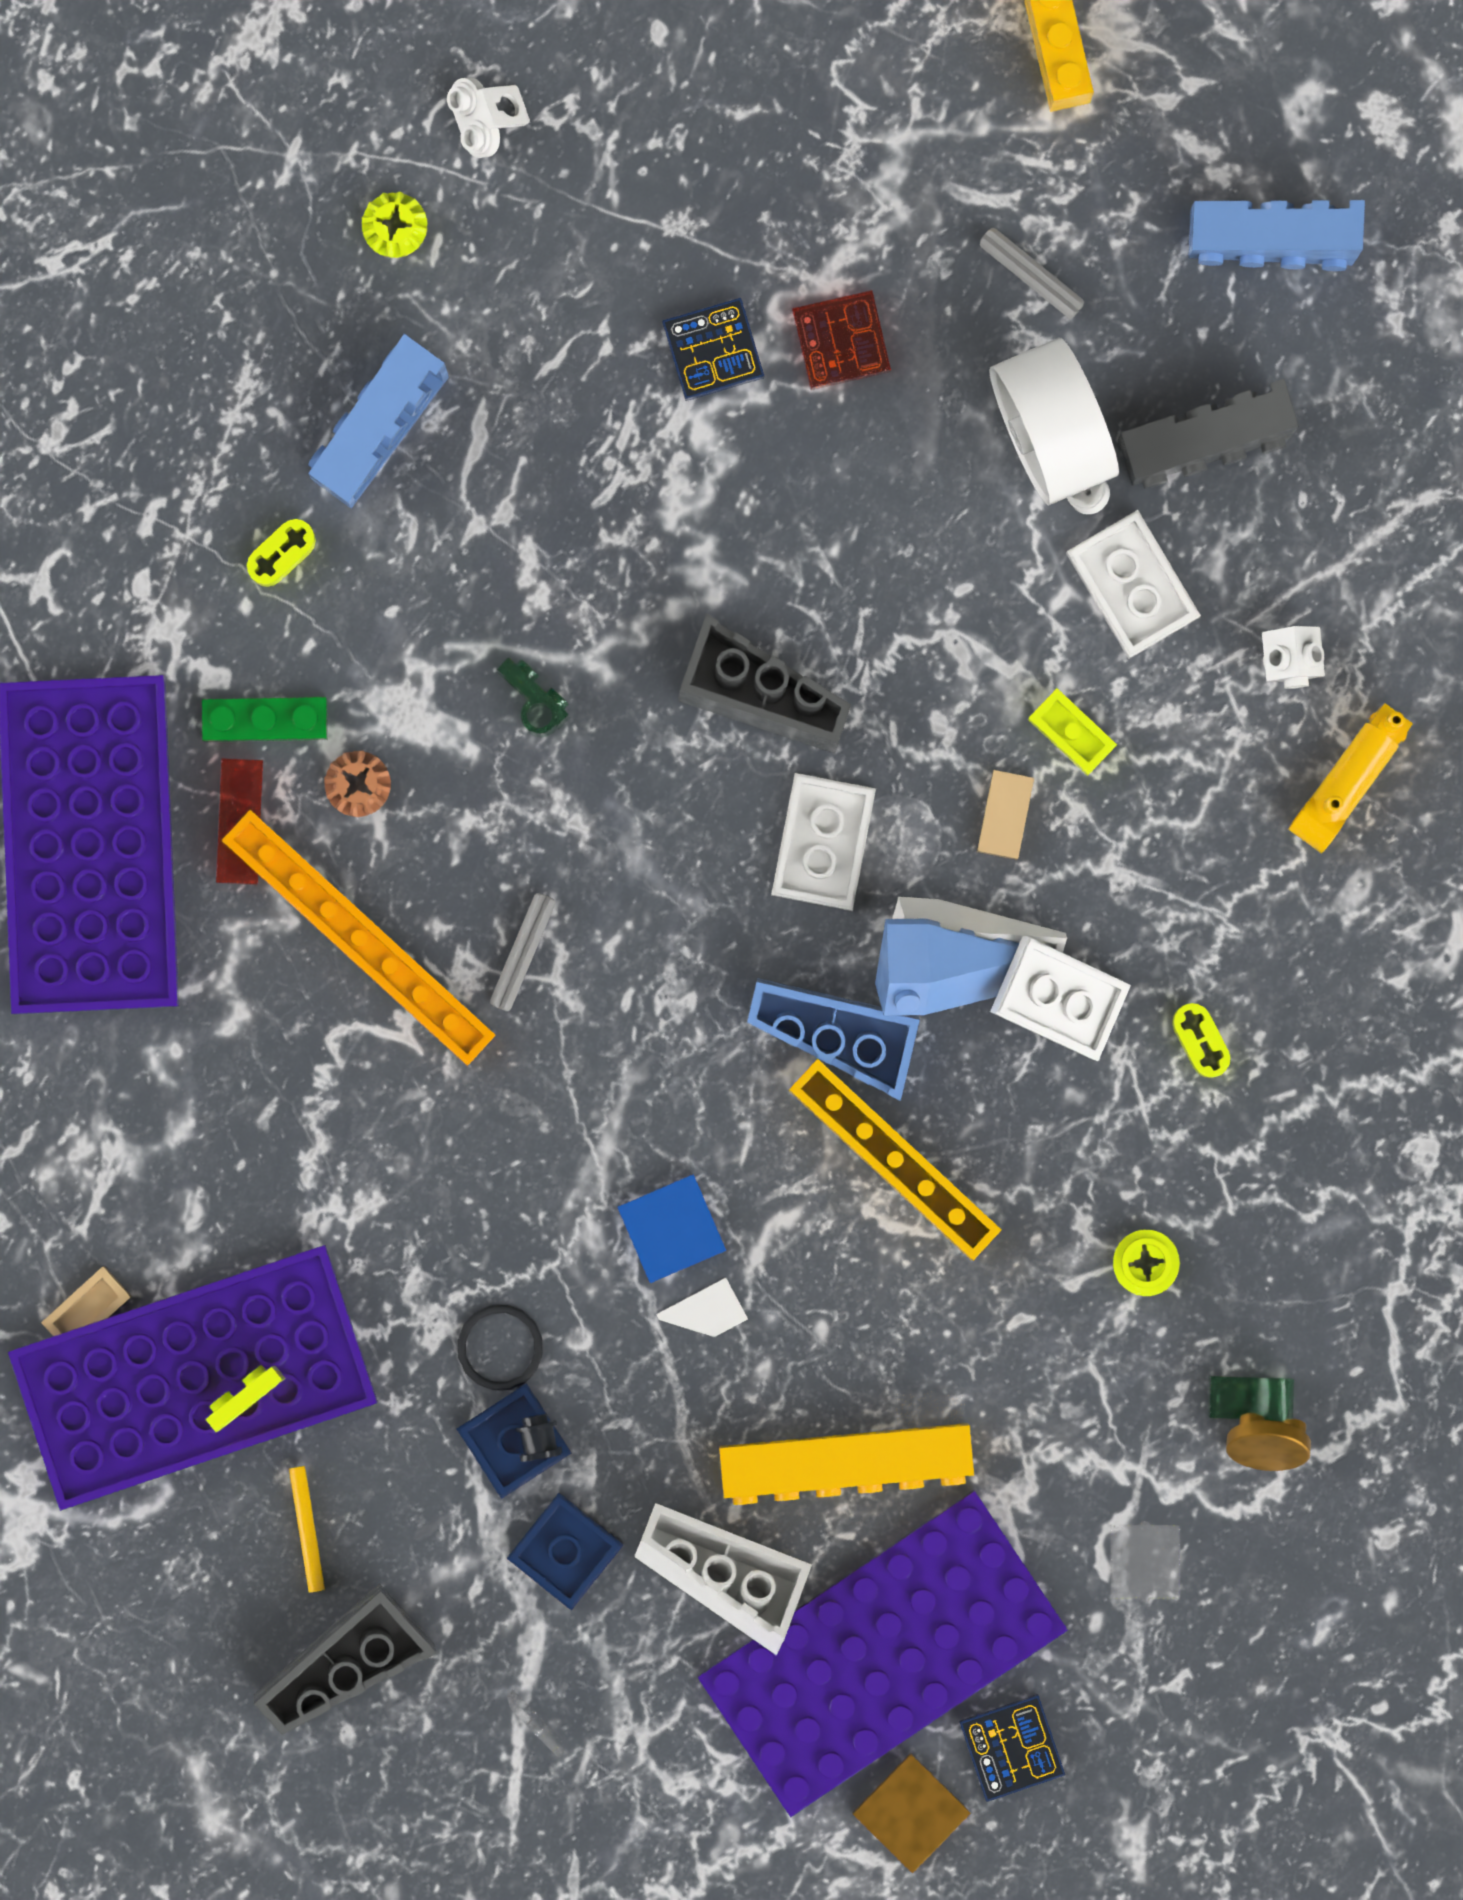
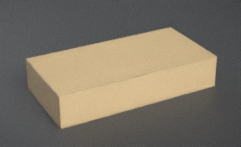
[977,770,1034,860]
[41,1266,132,1336]

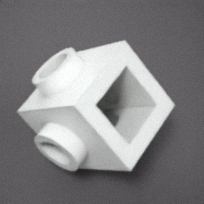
[1262,626,1325,689]

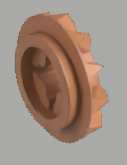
[324,750,391,817]

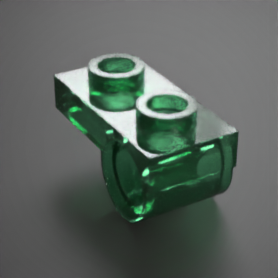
[497,657,570,738]

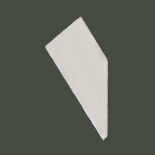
[656,1278,748,1337]

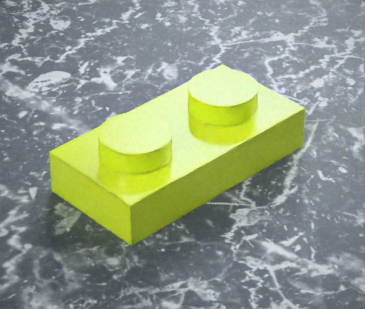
[1028,688,1117,776]
[206,1365,286,1432]

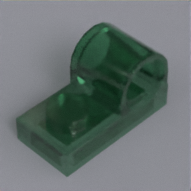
[1208,1376,1294,1421]

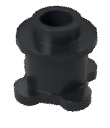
[515,1414,563,1462]

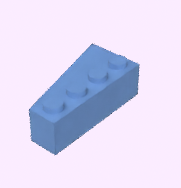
[1189,200,1365,271]
[747,978,920,1101]

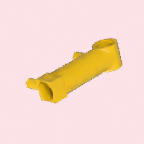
[1288,703,1413,854]

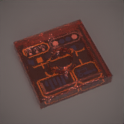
[792,290,891,390]

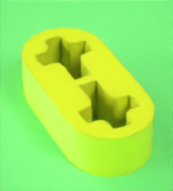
[247,519,316,587]
[1172,1003,1230,1078]

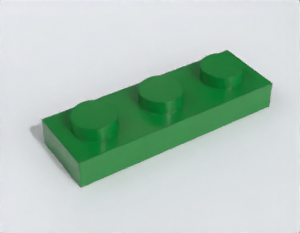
[202,697,328,742]

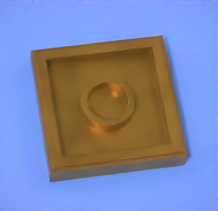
[852,1753,971,1874]

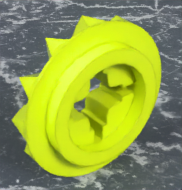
[362,191,427,258]
[1113,1230,1180,1296]

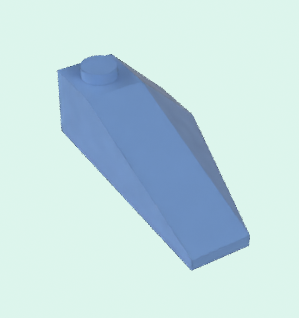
[875,919,1019,1016]

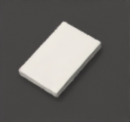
[1066,510,1201,659]
[771,773,876,911]
[990,936,1131,1061]

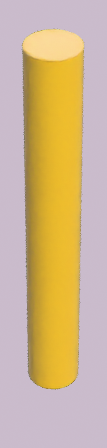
[289,1466,325,1593]

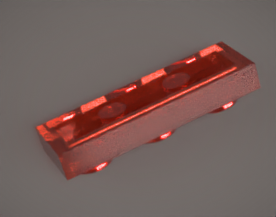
[216,758,263,885]

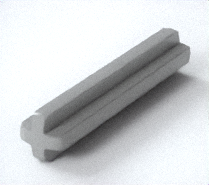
[980,228,1084,319]
[490,893,555,1011]

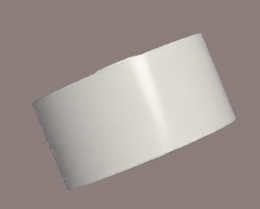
[989,337,1119,506]

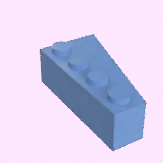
[308,334,449,508]

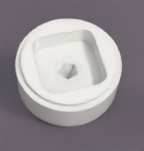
[1067,481,1110,514]

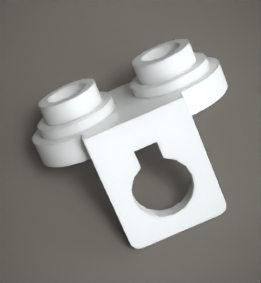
[447,77,530,158]

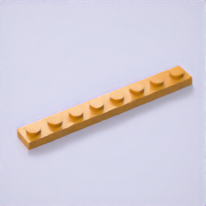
[222,810,496,1066]

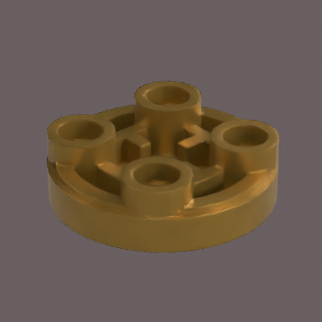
[1226,1413,1311,1471]

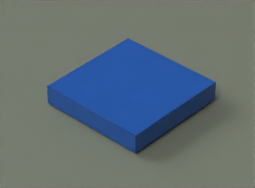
[617,1174,726,1283]

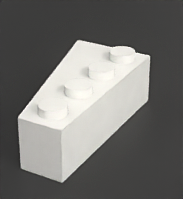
[635,1503,812,1655]

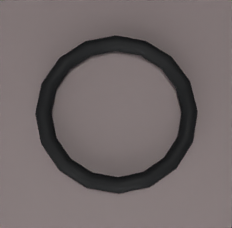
[457,1305,543,1390]

